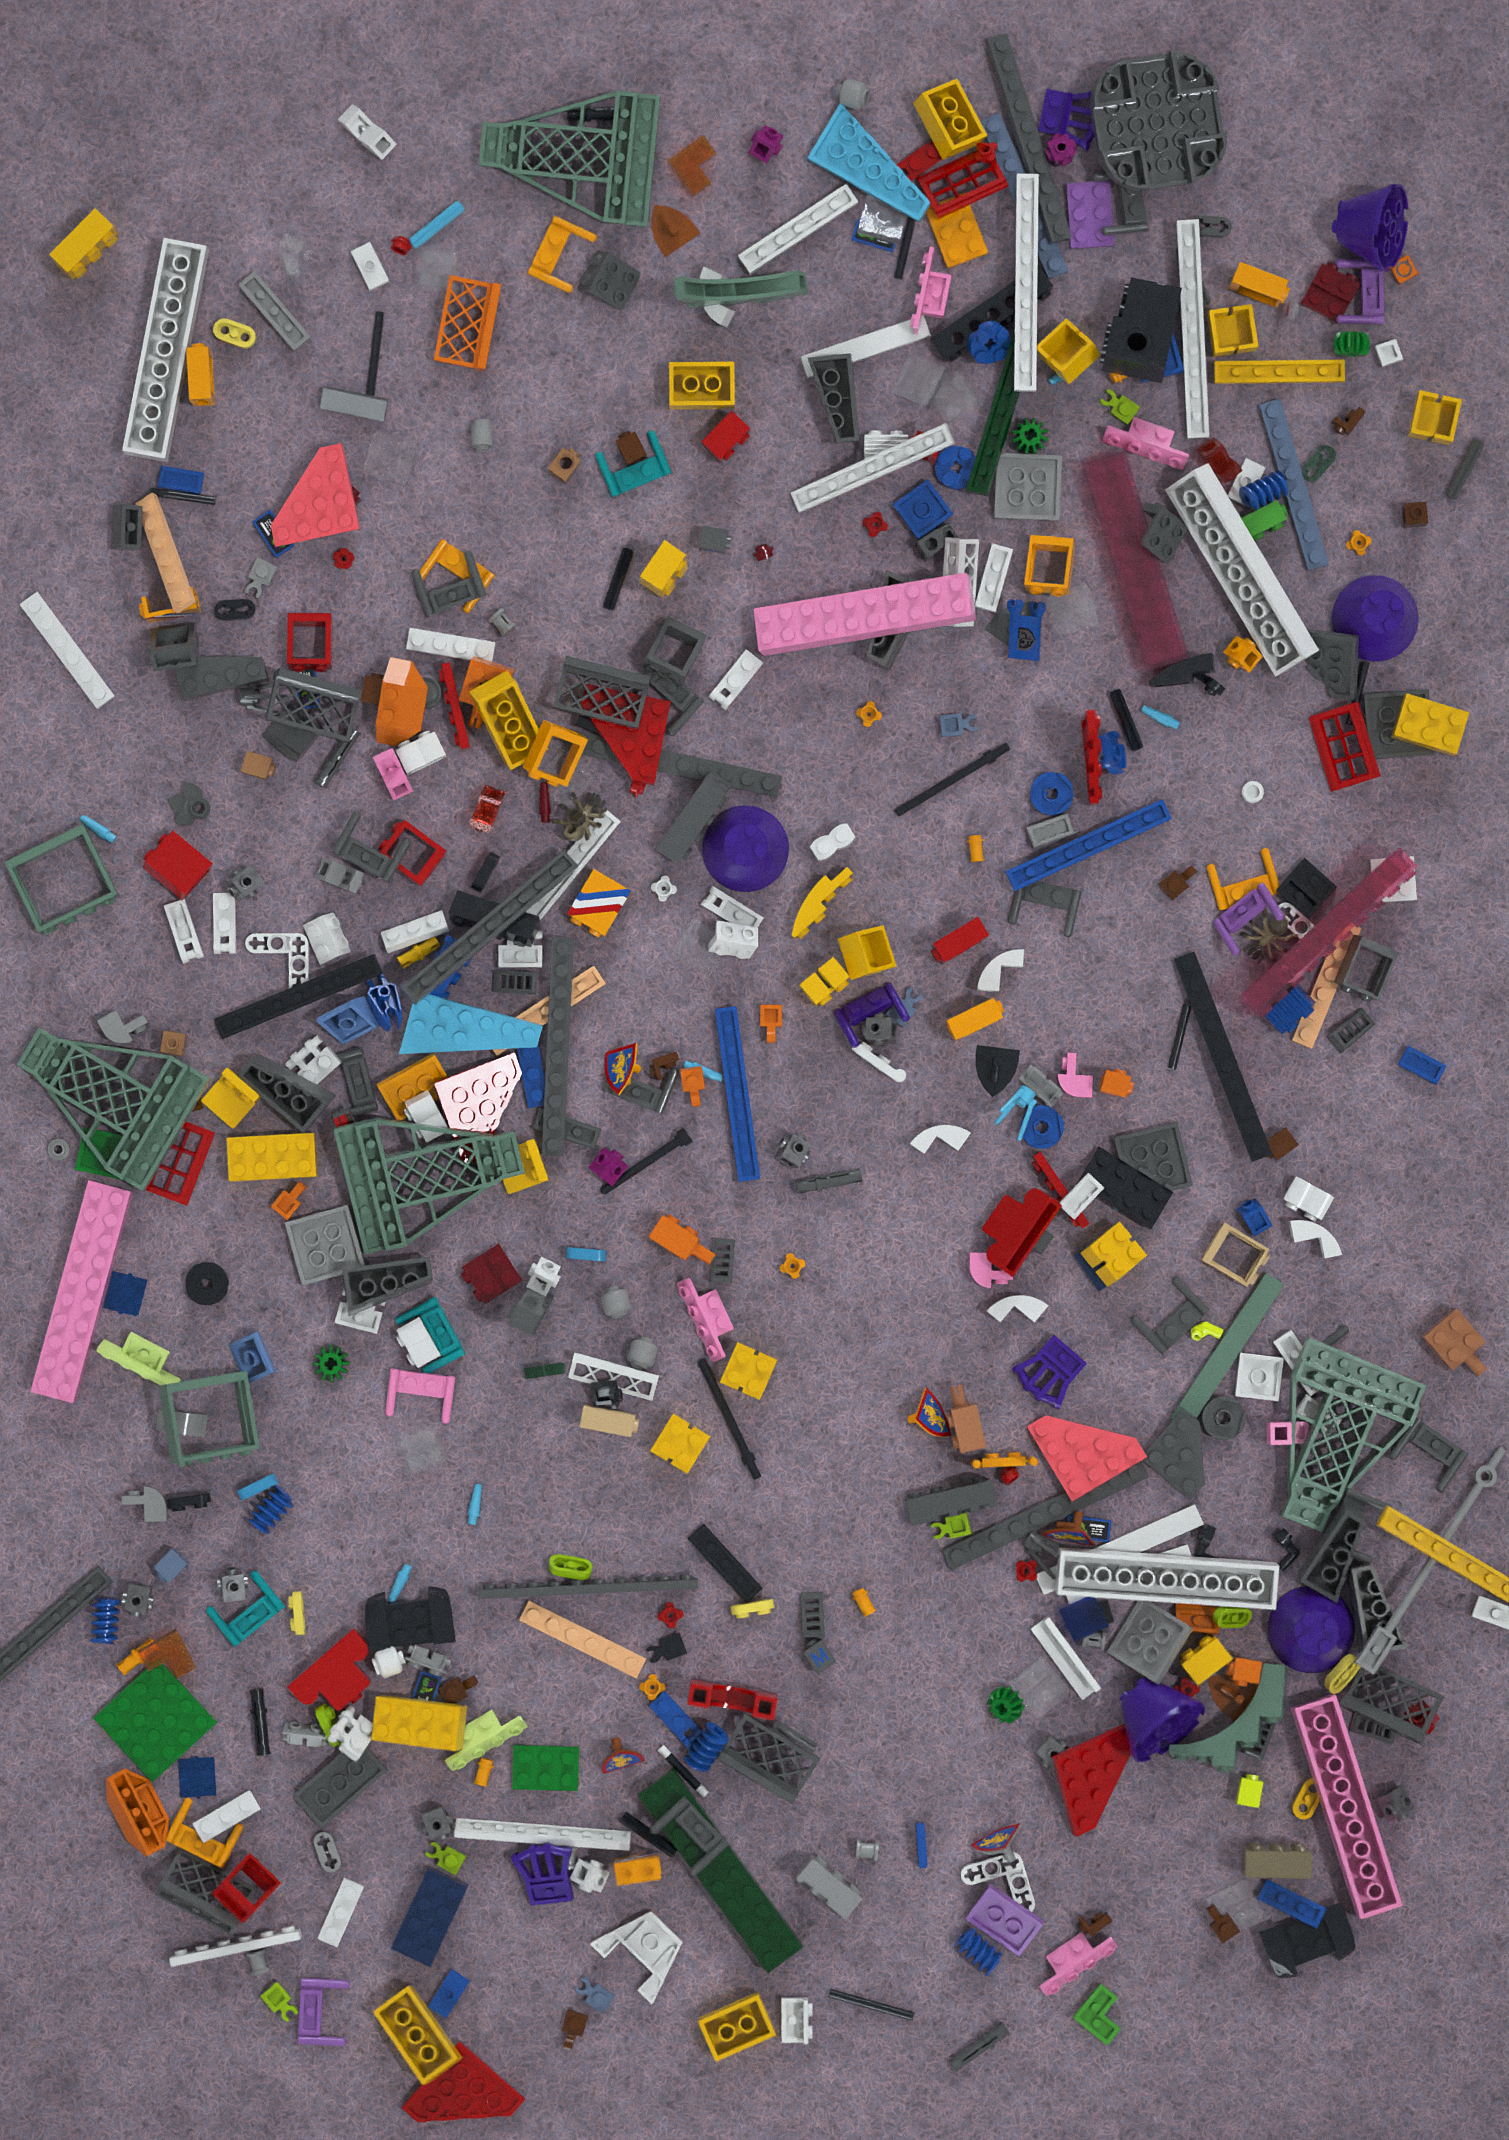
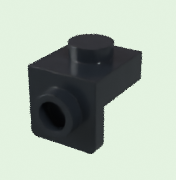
[590,1380,623,1410]

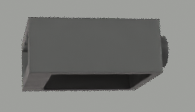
[643,616,707,686]
[149,622,199,671]
[1334,935,1399,1002]

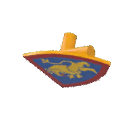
[604,1043,641,1095]
[908,1387,951,1437]

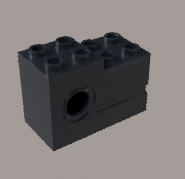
[1099,277,1182,383]

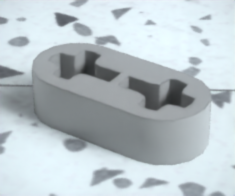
[314,1831,341,1873]

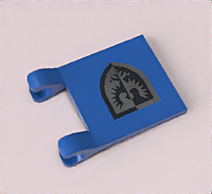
[1007,599,1046,661]

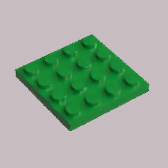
[94,1658,217,1783]

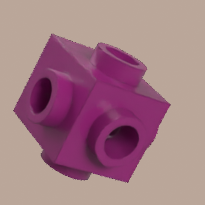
[748,125,784,164]
[1044,133,1077,167]
[588,1147,628,1186]

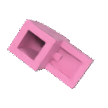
[373,748,413,800]
[1057,1053,1093,1098]
[969,1253,1013,1288]
[1266,1421,1309,1445]

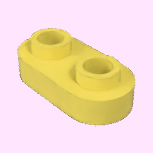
[213,319,256,349]
[289,1591,305,1635]
[730,1599,775,1619]
[1324,1654,1361,1694]

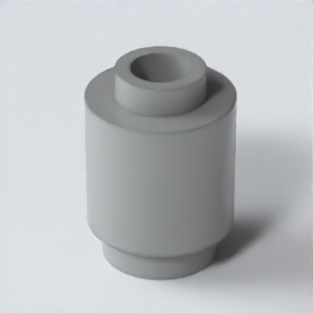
[471,419,493,452]

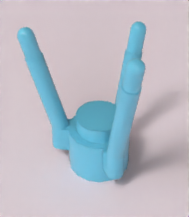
[995,1085,1037,1141]

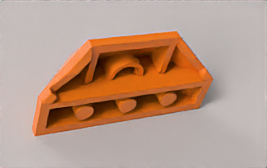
[376,657,428,747]
[106,1768,169,1857]

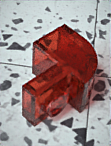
[1197,437,1242,483]
[469,785,505,833]

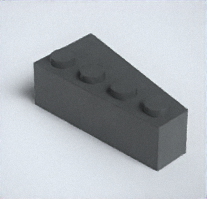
[808,353,860,444]
[866,570,911,670]
[173,657,269,701]
[657,770,732,864]
[238,1054,337,1133]
[342,1257,433,1317]
[506,1288,554,1335]
[905,1476,998,1526]
[1299,1502,1365,1603]
[1346,1564,1408,1653]

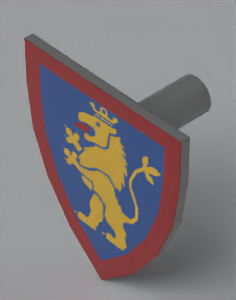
[971,1823,1021,1862]

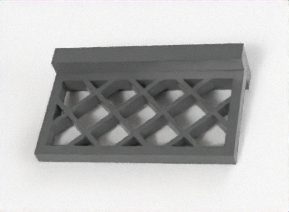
[553,656,651,729]
[265,668,362,743]
[1340,1666,1444,1746]
[718,1712,820,1804]
[155,1848,258,1936]

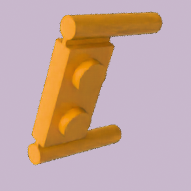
[528,216,597,293]
[420,539,495,613]
[1206,848,1280,911]
[970,1452,1038,1469]
[166,1798,244,1869]

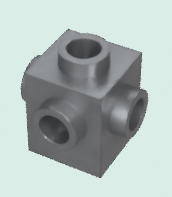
[226,865,264,901]
[863,1014,897,1047]
[774,1133,811,1169]
[216,1567,248,1602]
[121,1583,154,1617]
[1035,1735,1069,1770]
[1376,1784,1415,1822]
[421,1805,454,1841]

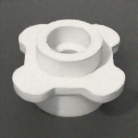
[651,876,677,902]

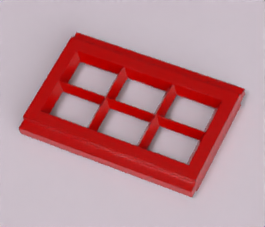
[917,150,1009,219]
[1308,702,1381,792]
[146,1122,215,1206]

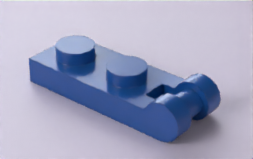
[649,1691,703,1749]

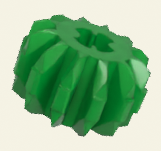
[1333,331,1370,357]
[1012,417,1048,454]
[313,1345,350,1382]
[987,1685,1025,1724]

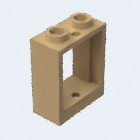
[1201,1222,1270,1287]
[580,1405,639,1437]

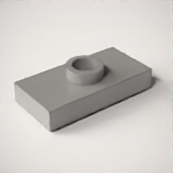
[1026,813,1075,848]

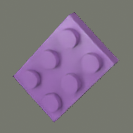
[1066,181,1114,249]
[965,1884,1044,1956]

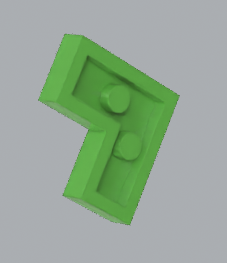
[1073,1983,1121,2045]

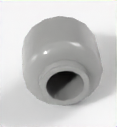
[836,79,870,110]
[600,1286,632,1319]
[627,1337,658,1371]

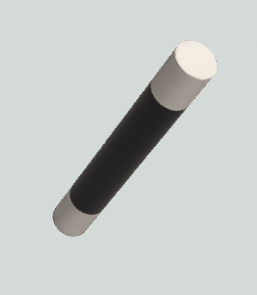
[657,1745,709,1798]

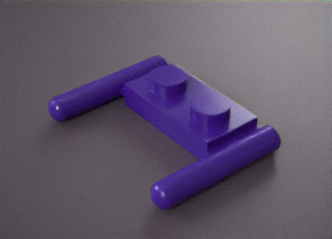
[833,983,910,1048]

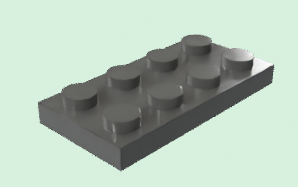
[293,1747,388,1829]

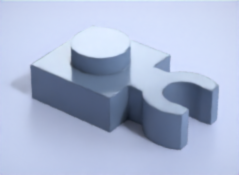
[939,713,978,738]
[886,987,922,1027]
[574,1977,615,2014]

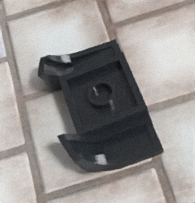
[365,1586,456,1652]
[1259,1902,1356,1978]

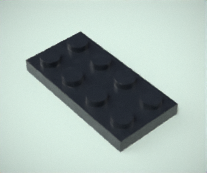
[1076,1147,1173,1230]

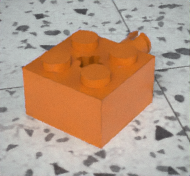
[459,656,516,729]
[649,1214,716,1265]

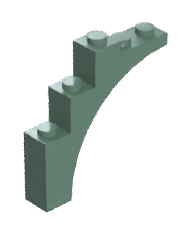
[673,270,808,309]
[1169,1664,1288,1773]

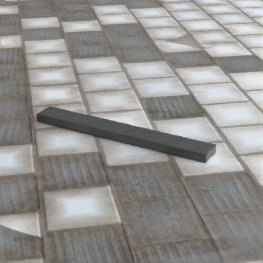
[0,1566,113,1682]

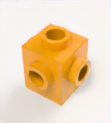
[1223,635,1263,673]

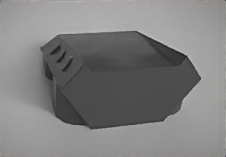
[263,703,323,762]

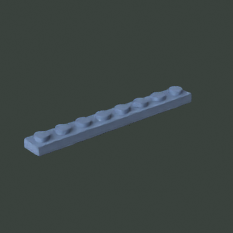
[980,113,1069,280]
[1259,399,1329,571]

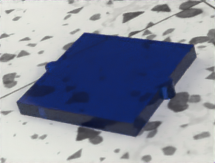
[103,1271,148,1317]
[1059,1597,1109,1643]
[178,1756,217,1799]

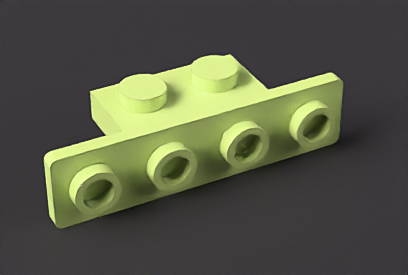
[96,1332,181,1385]
[445,1710,528,1771]

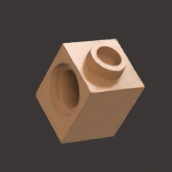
[548,448,581,484]
[241,751,276,781]
[160,1031,188,1057]

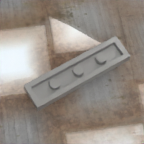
[238,271,311,352]

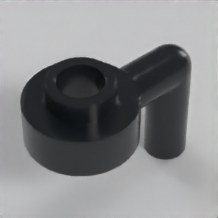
[1194,674,1225,697]
[1194,1524,1217,1558]
[1271,1528,1300,1572]

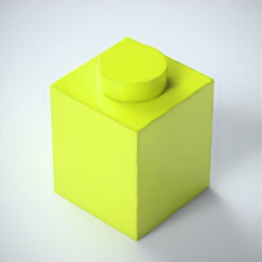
[1235,1773,1264,1808]

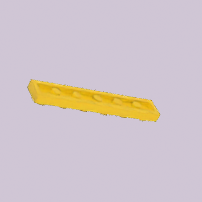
[1214,360,1345,384]

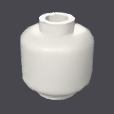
[372,1646,406,1678]

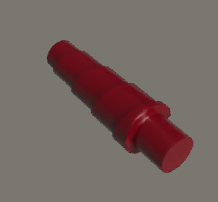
[539,782,551,823]

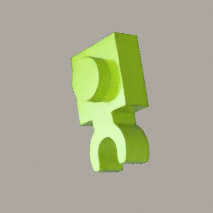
[1100,389,1140,426]
[931,1512,972,1539]
[425,1841,467,1875]
[260,1981,299,2022]

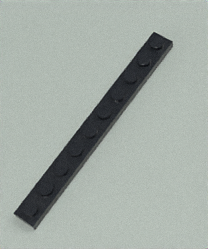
[1174,951,1272,1162]

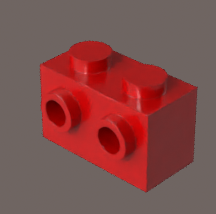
[701,410,750,463]

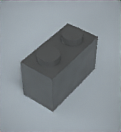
[111,504,142,551]

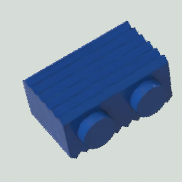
[1264,984,1316,1034]

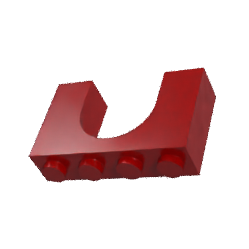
[687,1679,778,1720]

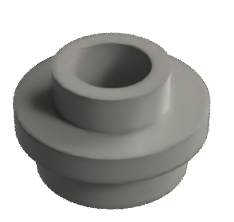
[48,1139,70,1161]

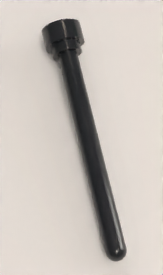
[601,1127,693,1194]

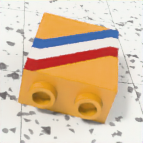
[139,586,201,623]
[567,869,632,938]
[614,1852,662,1886]

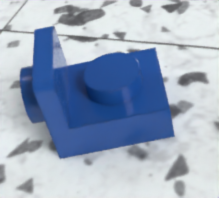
[1237,1198,1273,1237]

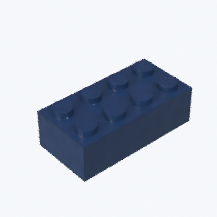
[391,1866,469,1967]

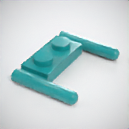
[595,430,672,498]
[395,1296,466,1373]
[206,1570,285,1647]

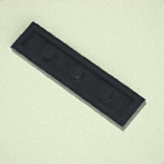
[688,1524,763,1603]

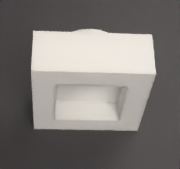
[1374,339,1403,367]

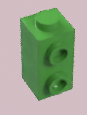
[1241,500,1288,541]

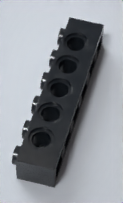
[931,265,1053,362]

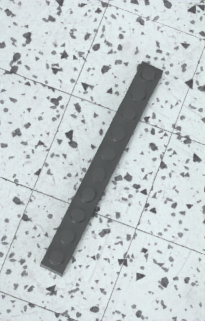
[985,34,1072,244]
[565,729,782,797]
[401,850,579,1006]
[542,937,574,1156]
[942,1461,1149,1570]
[478,1575,698,1599]

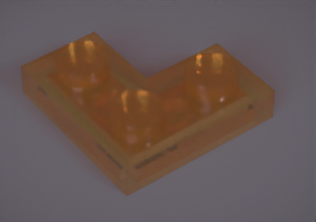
[668,135,716,197]
[137,1629,197,1678]

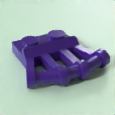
[1038,89,1095,151]
[1012,1335,1087,1410]
[511,1843,574,1906]

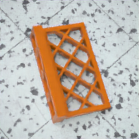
[433,275,501,372]

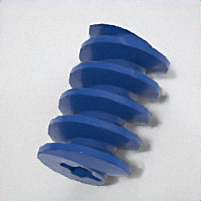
[1239,470,1288,510]
[247,1485,293,1534]
[90,1598,120,1644]
[684,1722,729,1772]
[953,1928,1001,1977]

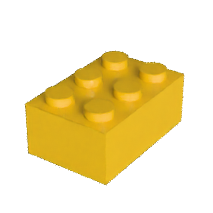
[913,79,987,160]
[49,208,118,280]
[669,362,735,410]
[640,540,688,599]
[1391,693,1470,756]
[698,1991,776,2062]

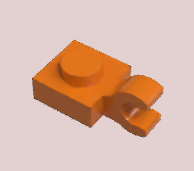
[760,1005,782,1043]
[680,1066,705,1107]
[271,1182,307,1220]

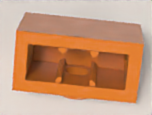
[1098,1068,1134,1099]
[1225,1658,1262,1687]

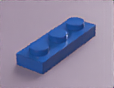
[517,1045,545,1108]
[1257,1879,1327,1929]

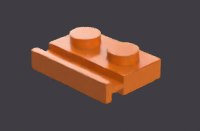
[1175,1603,1220,1635]

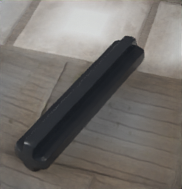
[603,548,633,610]
[1110,689,1143,751]
[620,1812,677,1857]

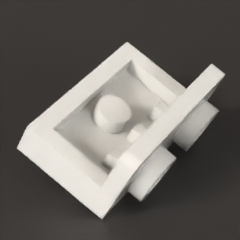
[303,913,351,965]
[708,921,758,959]
[781,1997,812,2044]

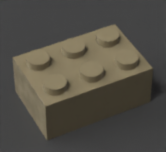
[1242,1842,1312,1879]

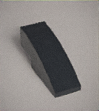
[1149,653,1215,688]

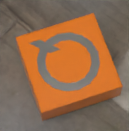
[1390,255,1419,285]

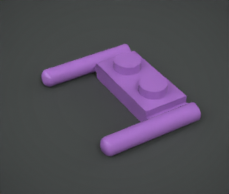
[1335,259,1384,324]
[1213,883,1284,956]
[298,1978,349,2046]

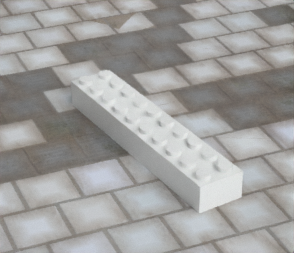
[122,238,209,462]
[1165,463,1319,677]
[1055,1547,1279,1610]

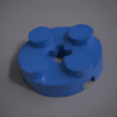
[967,321,1010,364]
[935,446,976,490]
[1098,731,1127,775]
[1030,772,1073,816]
[1020,1105,1064,1149]

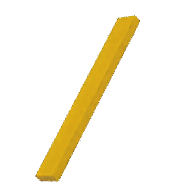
[1376,1506,1509,1604]

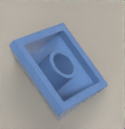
[317,996,378,1045]
[229,1331,277,1383]

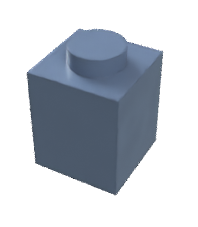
[154,1548,189,1583]

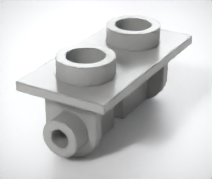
[1018,1065,1064,1108]
[405,1645,451,1677]
[283,1721,327,1748]

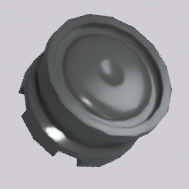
[423,677,442,709]

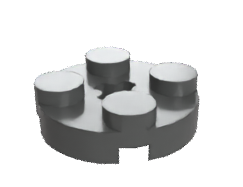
[1202,1396,1246,1440]

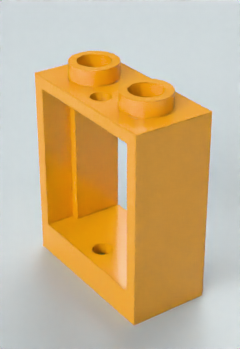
[1229,262,1290,308]
[186,343,215,406]
[1024,535,1076,597]
[523,720,588,787]
[945,998,1005,1042]

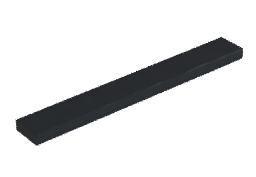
[214,954,383,1039]

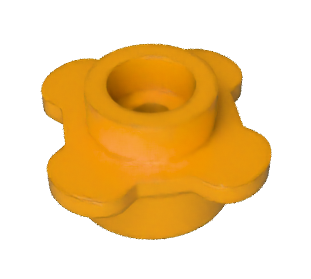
[1346,530,1372,556]
[856,701,882,727]
[780,1253,805,1279]
[639,1674,665,1700]

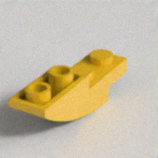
[792,867,853,939]

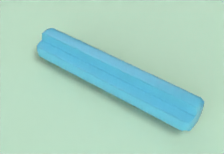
[409,201,464,249]

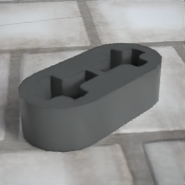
[1193,215,1232,238]

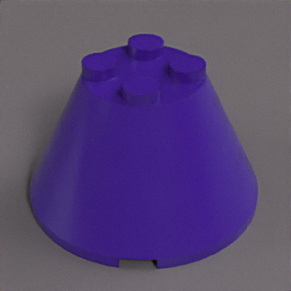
[1332,184,1408,272]
[1332,575,1419,662]
[702,805,789,892]
[1267,1586,1355,1673]
[1119,1677,1205,1762]

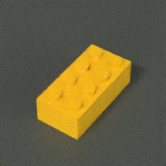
[469,671,548,770]
[227,1133,318,1182]
[371,1695,467,1751]
[373,1986,462,2085]

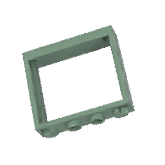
[4,824,119,935]
[158,1371,260,1467]

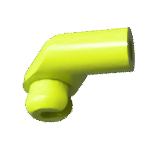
[1191,1322,1223,1341]

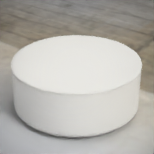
[1242,781,1264,803]

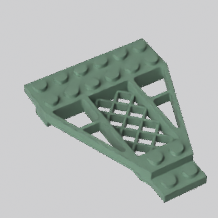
[479,91,661,227]
[17,1027,211,1192]
[333,1118,525,1255]
[1281,1337,1427,1532]

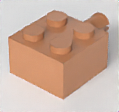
[1421,1308,1487,1377]
[946,1384,986,1453]

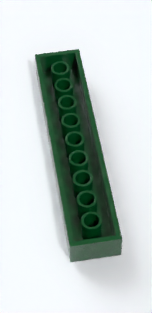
[638,1768,803,1973]

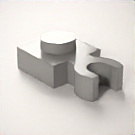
[245,557,278,599]

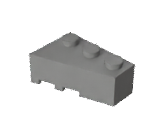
[795,1855,863,1919]

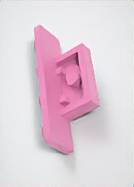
[910,246,952,335]
[1102,417,1189,470]
[677,1278,734,1362]
[1039,1932,1118,1996]

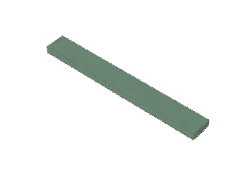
[1170,1273,1284,1420]

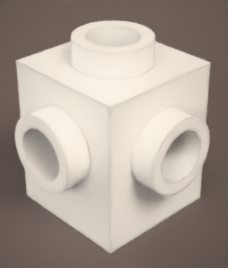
[526,1257,561,1297]
[570,1859,610,1893]

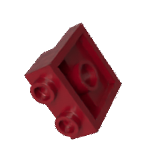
[1301,262,1361,324]
[461,1244,522,1304]

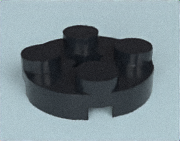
[185,1262,229,1305]

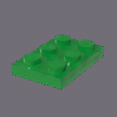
[75,1127,125,1181]
[512,1745,579,1791]

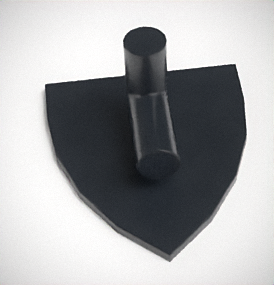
[975,1045,1020,1097]

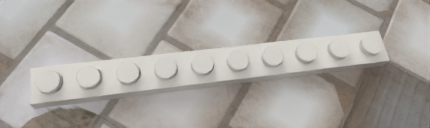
[1014,174,1039,392]
[1177,219,1210,439]

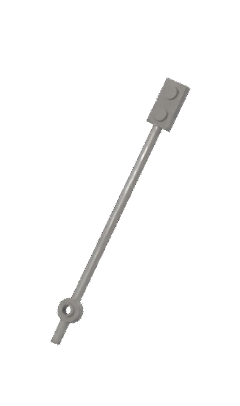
[1354,1447,1506,1675]

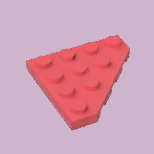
[271,443,360,547]
[1027,1415,1147,1502]

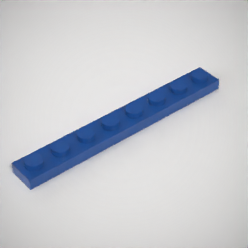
[1005,799,1172,892]
[715,1006,760,1182]

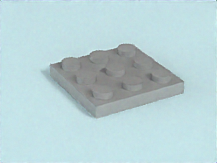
[994,453,1062,522]
[285,1205,365,1286]
[1107,1600,1193,1685]

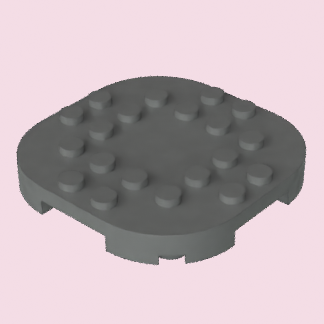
[1090,52,1227,191]

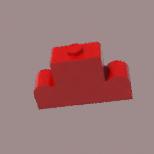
[982,1188,1062,1277]
[287,1628,371,1711]

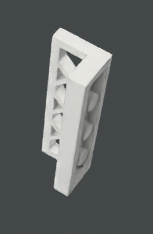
[943,537,979,627]
[568,1353,659,1401]
[1031,1616,1101,1700]

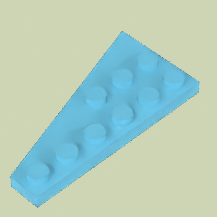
[808,104,931,223]
[399,994,543,1054]

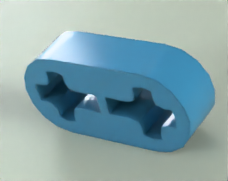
[565,1247,607,1261]
[237,1473,278,1501]

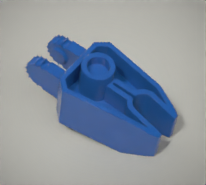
[365,974,402,1032]

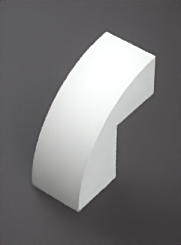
[338,104,397,160]
[700,267,735,327]
[976,949,1024,992]
[910,1125,970,1154]
[1288,1220,1342,1258]
[986,1295,1048,1322]

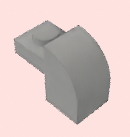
[315,857,364,893]
[97,1010,150,1044]
[156,1408,208,1437]
[122,1486,169,1522]

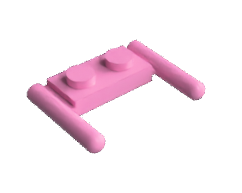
[385,1368,455,1424]

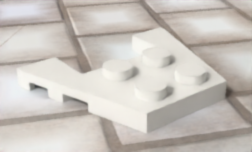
[590,1911,683,2004]

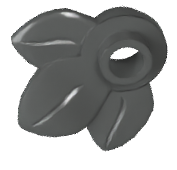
[168,782,210,826]

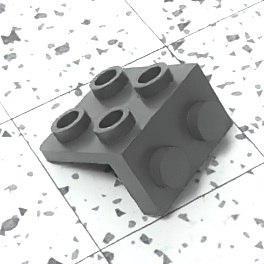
[577,250,640,310]
[1141,502,1188,564]

